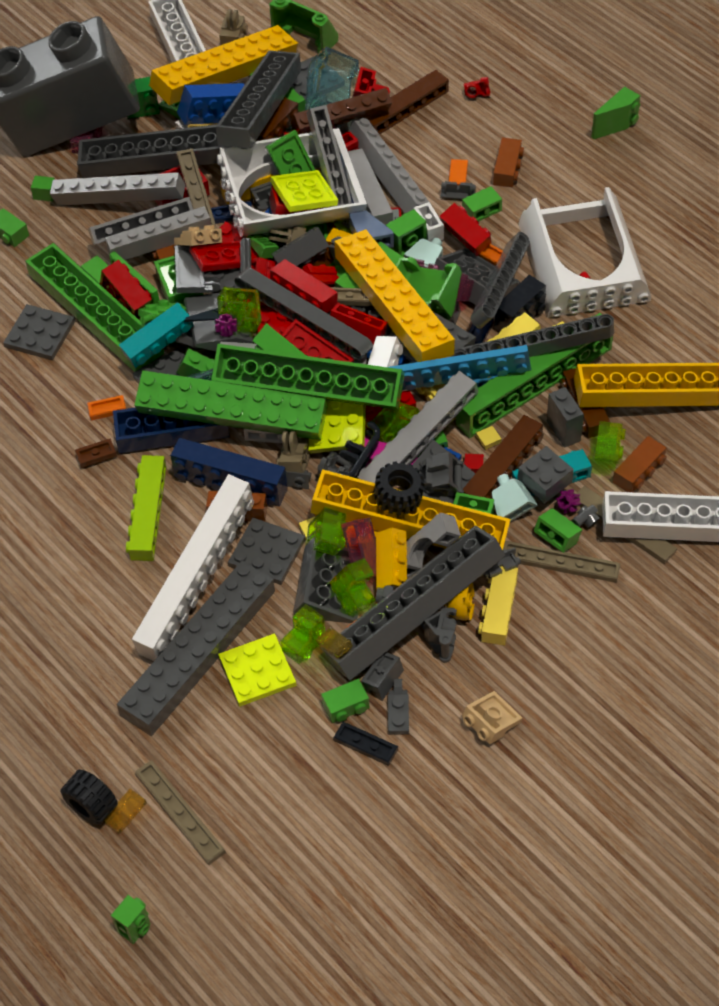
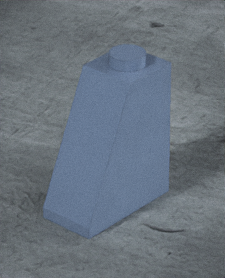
[349,210,394,248]

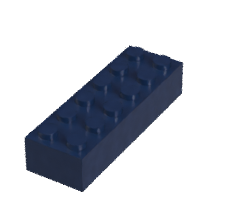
[113,407,230,453]
[170,438,288,507]

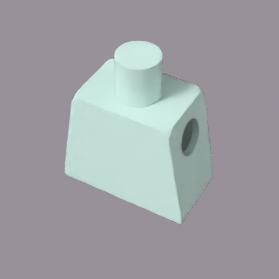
[404,238,443,269]
[492,474,538,522]

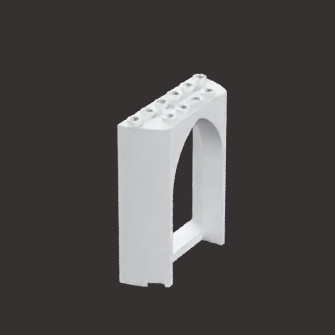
[217,128,367,238]
[519,187,651,318]

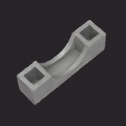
[407,512,461,579]

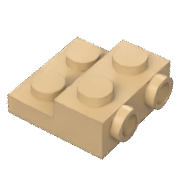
[174,225,222,246]
[462,691,522,744]

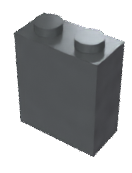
[547,387,584,448]

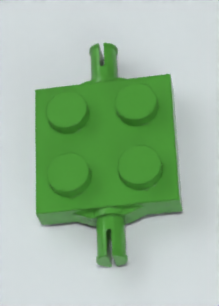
[138,299,187,324]

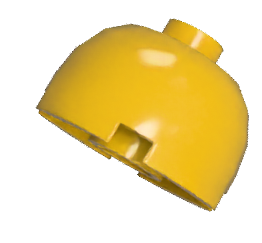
[443,582,475,621]

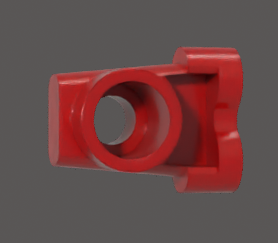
[464,77,490,98]

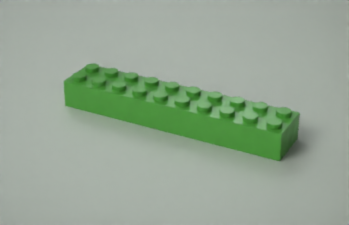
[25,243,164,372]
[456,313,613,439]
[211,344,405,410]
[134,370,328,440]

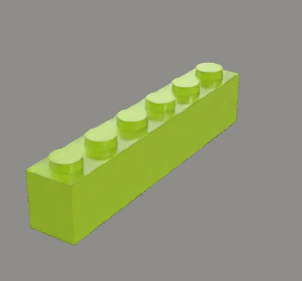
[126,455,167,561]

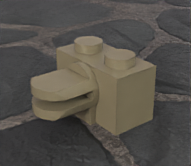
[219,9,248,45]
[269,226,306,246]
[277,431,311,473]

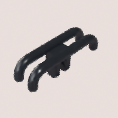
[335,421,381,478]

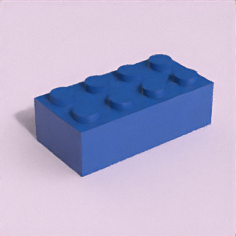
[177,83,244,125]

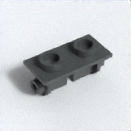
[441,181,476,199]
[286,470,311,489]
[483,547,521,578]

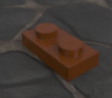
[75,438,117,468]

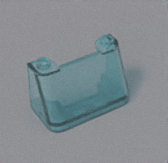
[305,46,360,110]

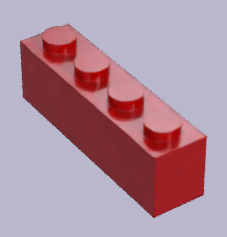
[270,259,338,313]

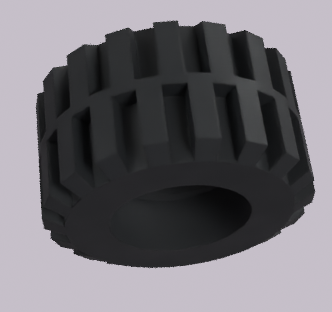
[373,461,425,515]
[60,769,118,825]

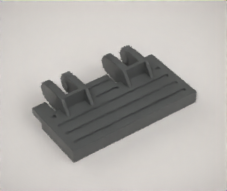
[175,245,221,293]

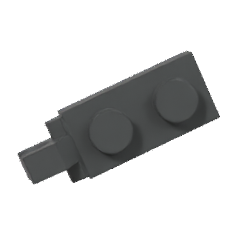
[388,679,409,734]

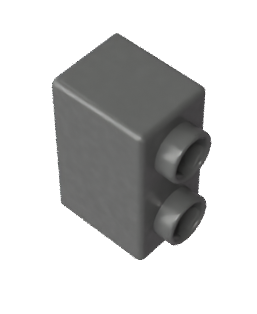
[0,16,140,157]

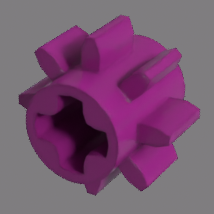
[215,314,237,337]
[556,489,581,513]

